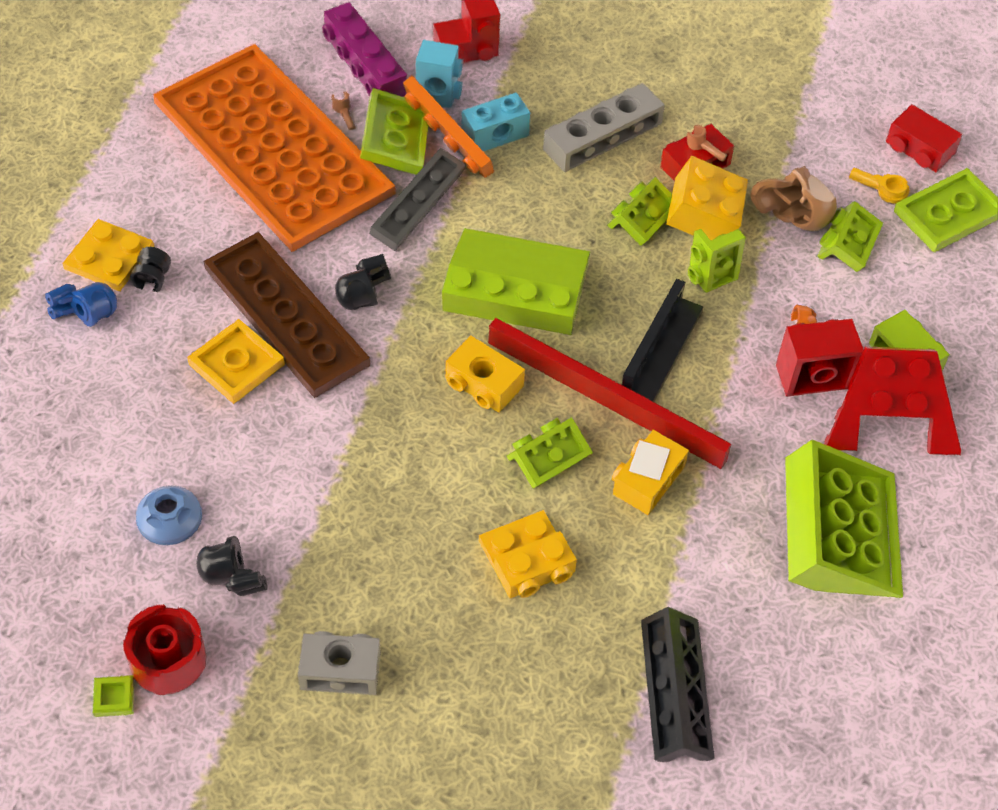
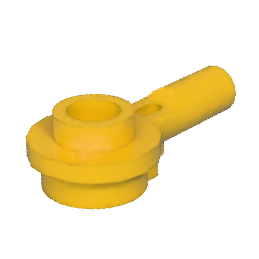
[849,167,910,204]

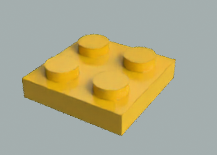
[62,219,154,292]
[187,319,285,404]

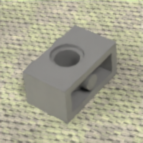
[298,631,381,695]

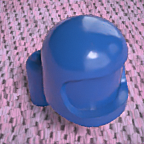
[45,282,117,327]

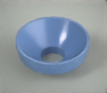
[136,485,202,545]

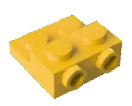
[479,510,577,598]

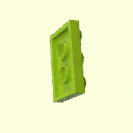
[360,88,428,175]
[894,168,998,253]

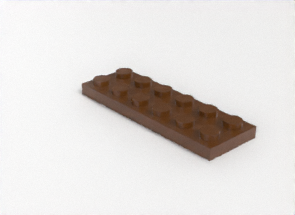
[203,231,371,398]

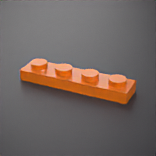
[403,75,494,178]

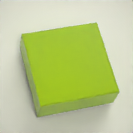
[93,675,134,717]

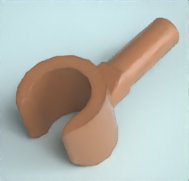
[331,91,356,130]
[687,125,727,162]

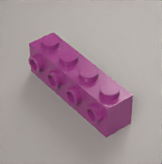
[322,1,407,97]

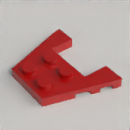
[824,346,961,455]

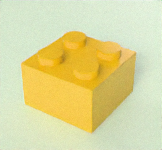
[666,156,748,240]

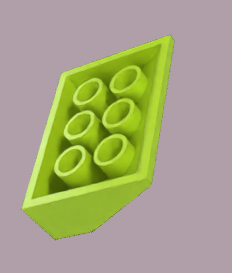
[442,228,590,335]
[785,439,903,598]

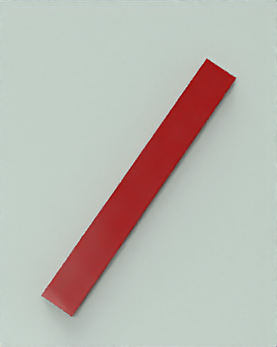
[488,318,731,469]

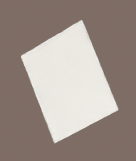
[629,440,670,481]

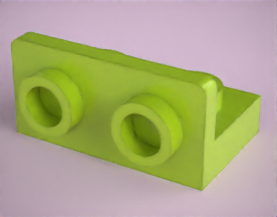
[607,177,672,246]
[817,201,883,272]
[688,229,746,293]
[506,417,593,488]

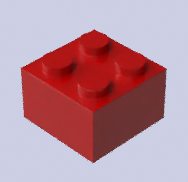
[776,318,864,397]

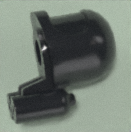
[335,254,392,310]
[196,536,267,596]

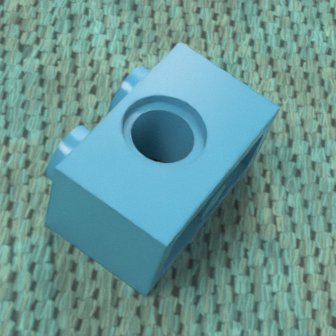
[416,40,463,108]
[461,92,531,151]

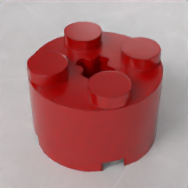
[123,605,206,695]

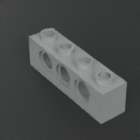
[543,83,665,173]

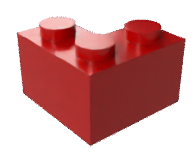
[433,0,501,64]

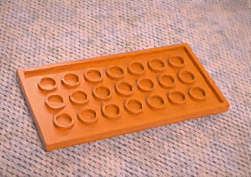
[153,43,396,252]

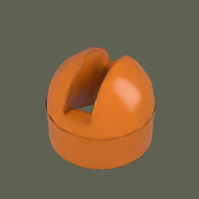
[791,305,817,326]

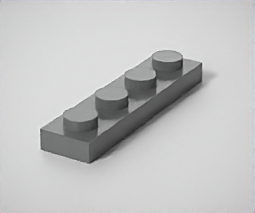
[369,148,466,251]

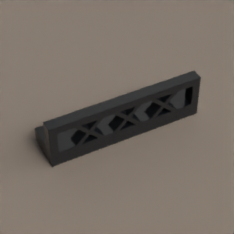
[622,278,703,402]
[641,607,715,762]

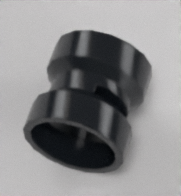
[130,247,171,292]

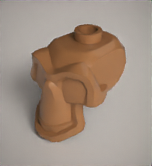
[750,166,837,231]

